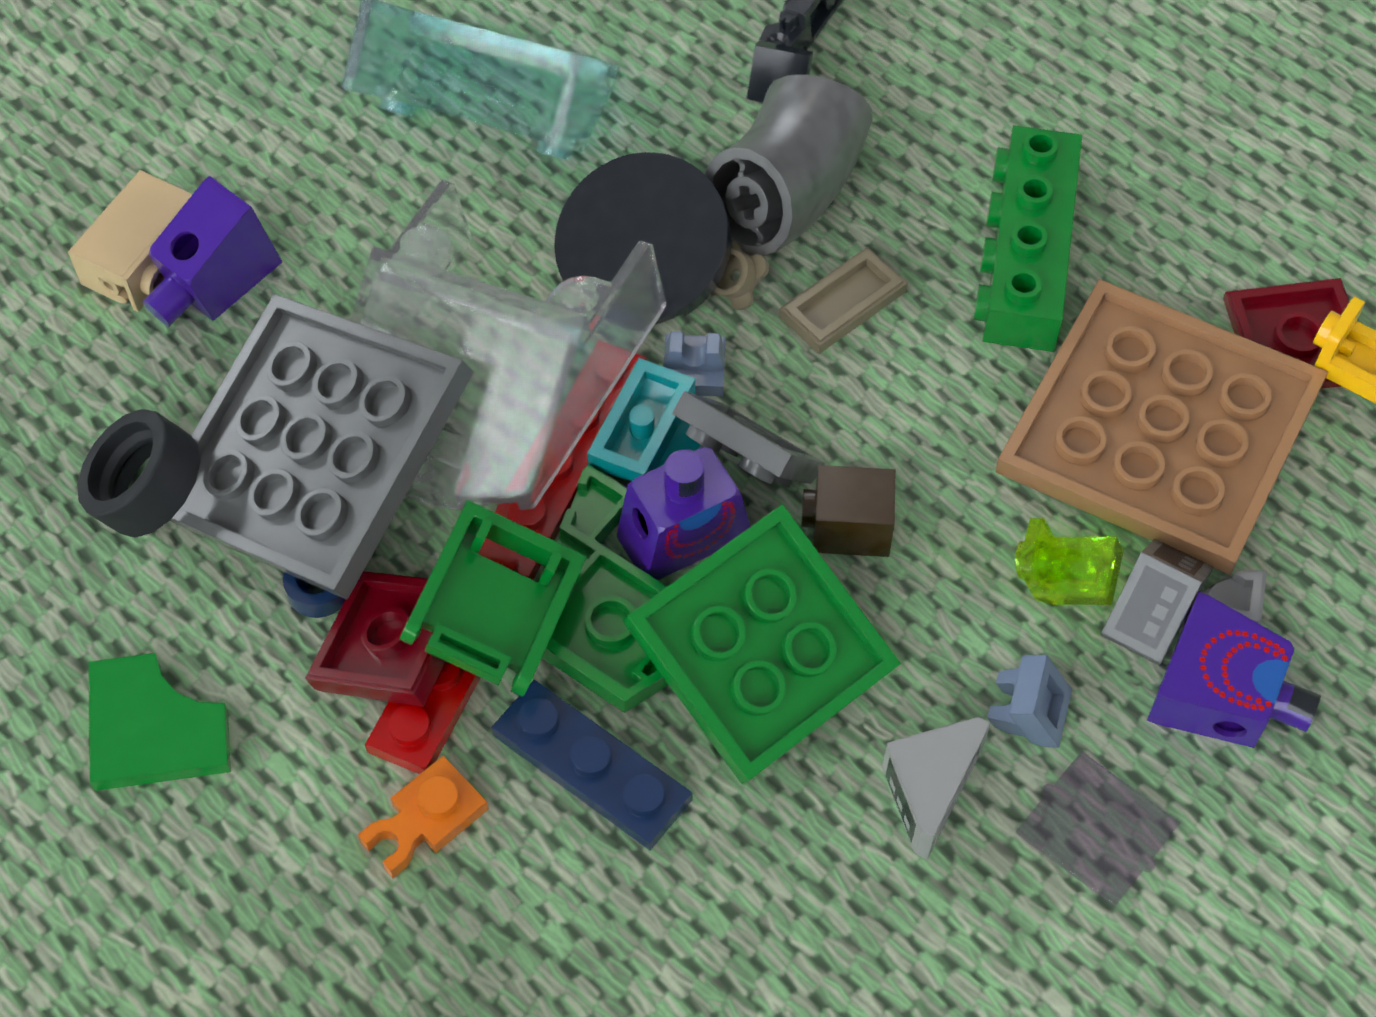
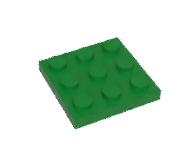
[622,504,901,784]

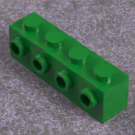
[974,125,1082,352]

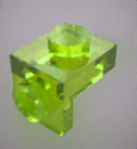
[1015,518,1124,605]

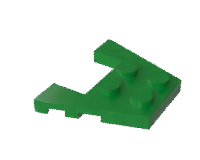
[542,464,669,713]

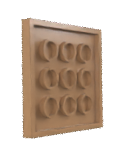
[996,279,1328,575]

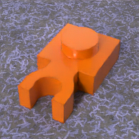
[358,756,489,878]

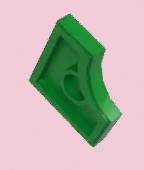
[88,653,231,791]

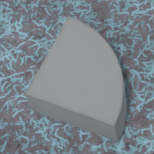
[1203,570,1267,625]

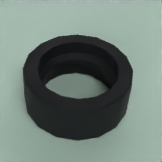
[77,409,201,538]

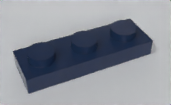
[491,679,692,851]

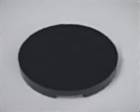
[554,152,732,329]

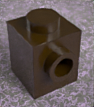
[801,465,896,557]

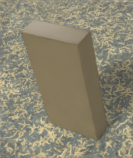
[779,247,908,354]

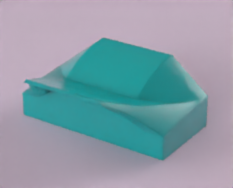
[587,358,701,481]

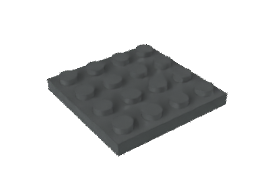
[170,294,474,600]

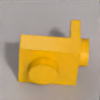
[1313,296,1376,404]

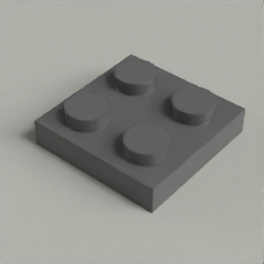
[672,391,825,488]

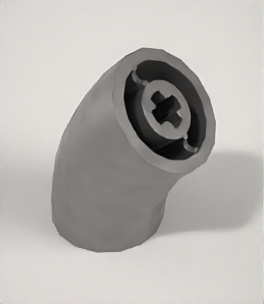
[705,75,873,256]

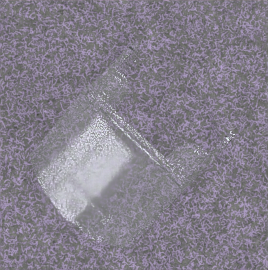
[350,180,666,510]

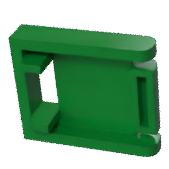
[399,499,587,697]

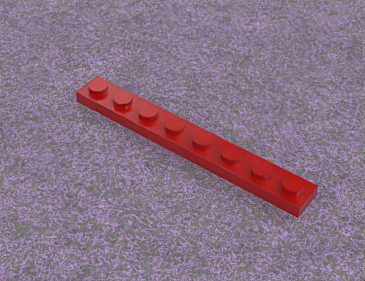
[365,338,647,774]

